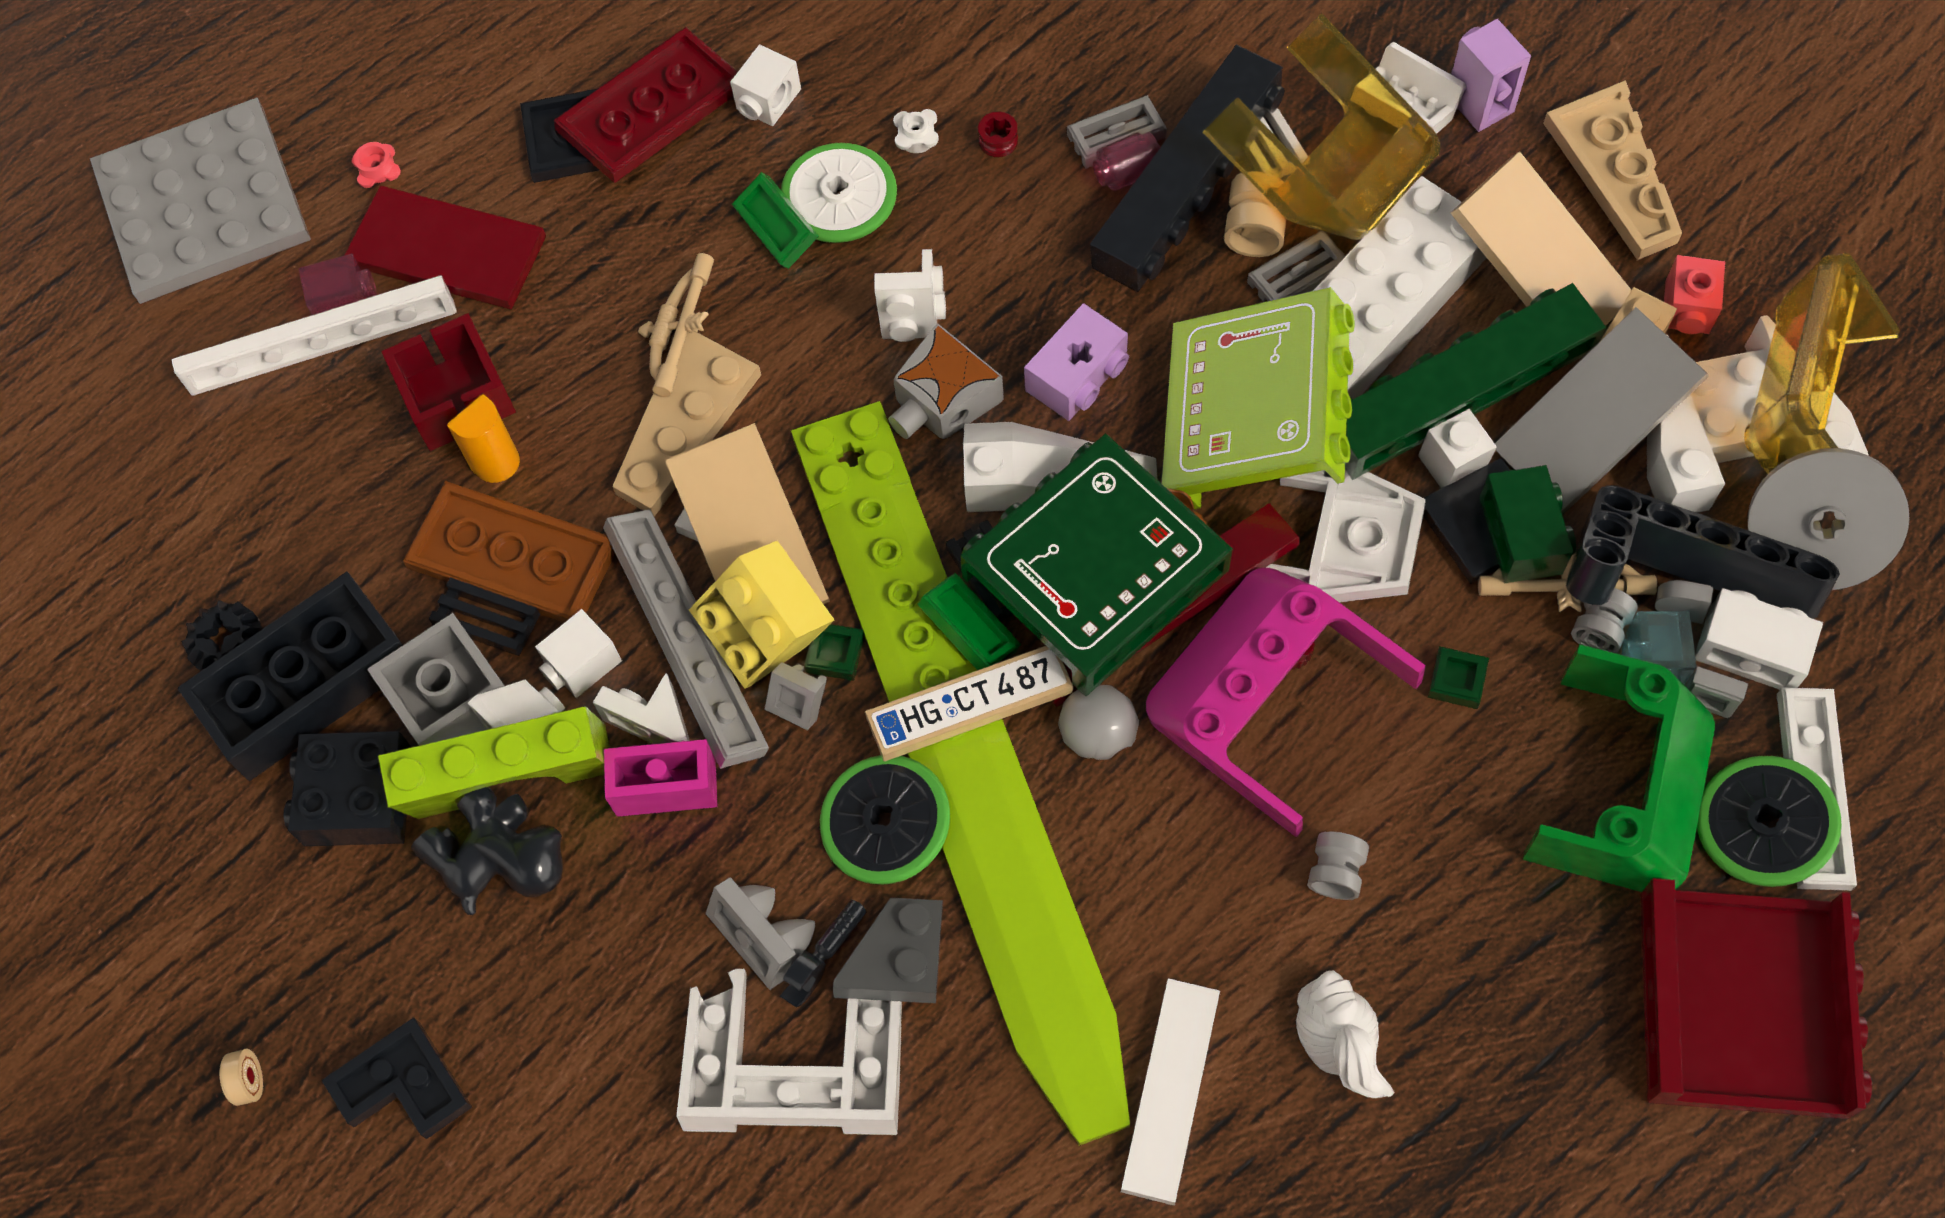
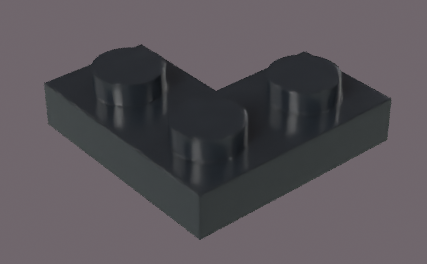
[322,1017,472,1139]

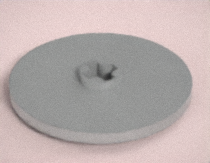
[1747,448,1909,590]

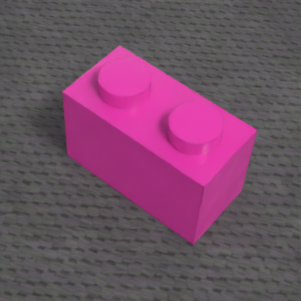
[604,739,718,817]

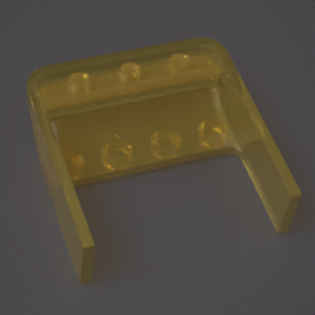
[1203,13,1440,240]

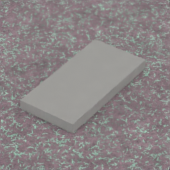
[1495,307,1709,515]

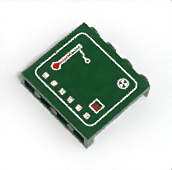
[961,433,1233,696]

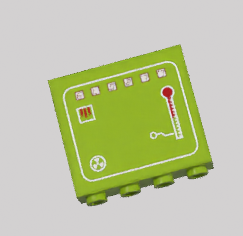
[1162,287,1355,509]

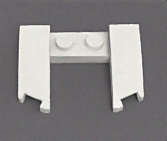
[677,969,902,1135]

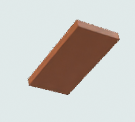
[403,481,616,623]

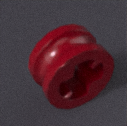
[978,111,1018,157]

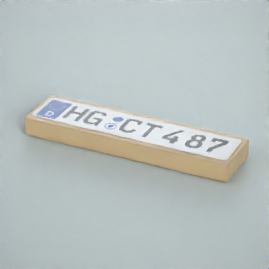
[865,646,1073,762]

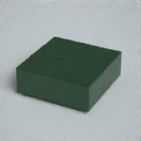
[804,624,865,681]
[1427,646,1489,709]

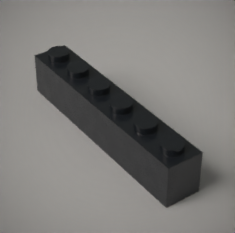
[1090,44,1285,292]

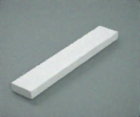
[172,275,457,396]

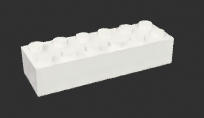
[1313,176,1487,399]

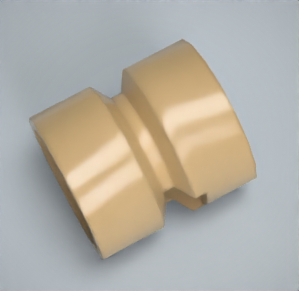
[1224,169,1290,257]

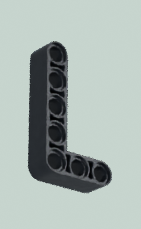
[1566,485,1840,619]

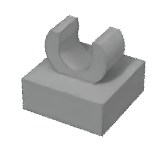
[765,662,827,730]

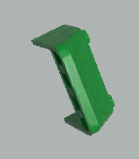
[1523,644,1715,892]

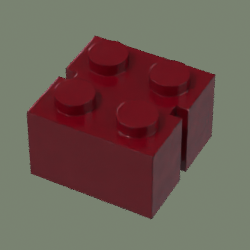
[381,313,517,451]

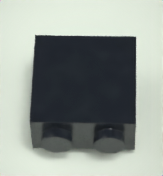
[284,731,412,846]

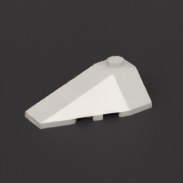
[963,422,1157,512]

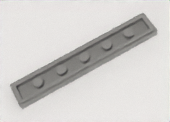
[603,510,769,769]

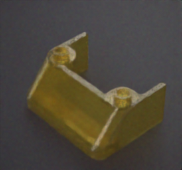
[1744,253,1900,474]

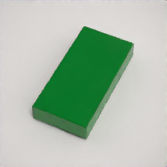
[732,172,819,269]
[917,573,1021,671]

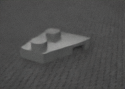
[833,898,943,1003]

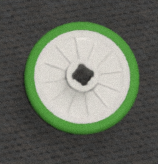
[781,143,897,243]

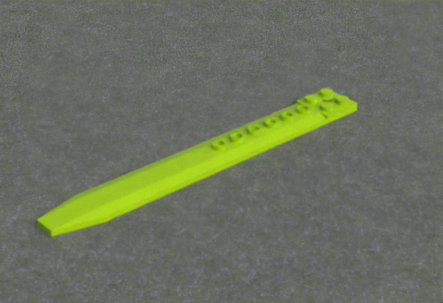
[791,401,1130,1146]

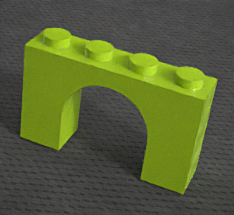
[378,706,610,819]

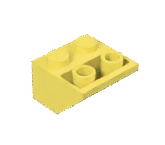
[689,541,834,689]

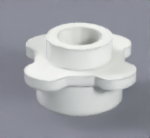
[893,109,939,153]

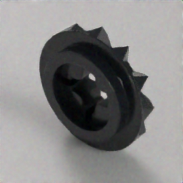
[181,600,262,671]

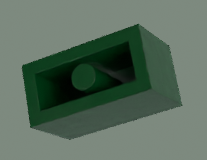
[1480,465,1576,584]

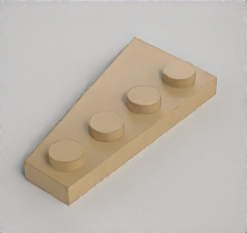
[1543,80,1682,260]
[612,331,761,516]

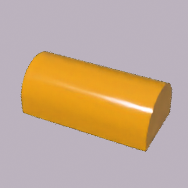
[447,394,520,483]

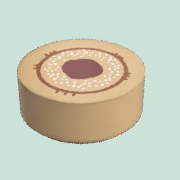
[219,1049,263,1106]

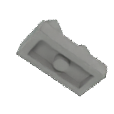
[706,877,815,990]

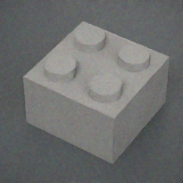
[367,613,504,746]

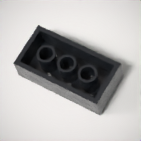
[178,571,403,781]

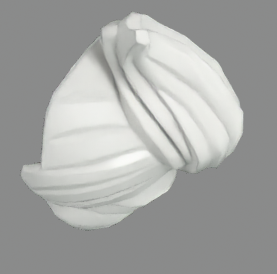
[1296,970,1395,1098]

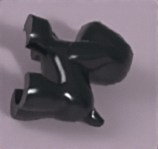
[411,786,563,915]

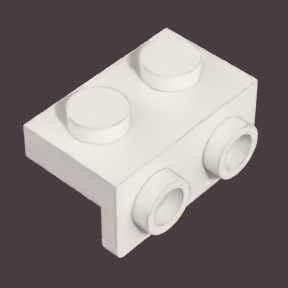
[1352,42,1466,142]
[875,249,946,342]

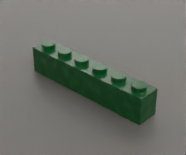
[1345,283,1606,480]

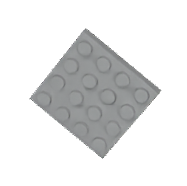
[90,98,311,304]

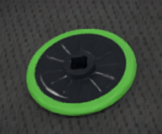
[820,755,950,884]
[1697,756,1842,887]

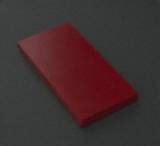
[554,27,737,183]
[343,185,546,310]

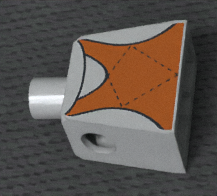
[888,324,1004,439]

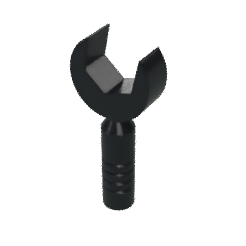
[780,900,867,1008]

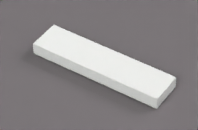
[1777,687,1857,891]
[1121,978,1220,1206]

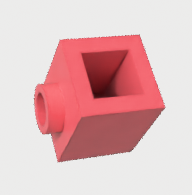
[1664,255,1725,334]

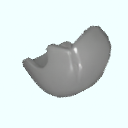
[1058,684,1139,760]

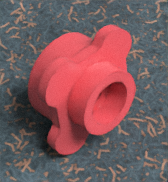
[352,142,401,188]

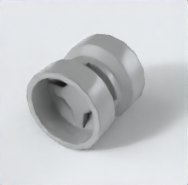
[1571,588,1638,653]
[1307,831,1369,900]

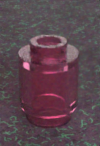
[1093,132,1160,191]

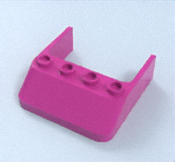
[1146,568,1426,837]

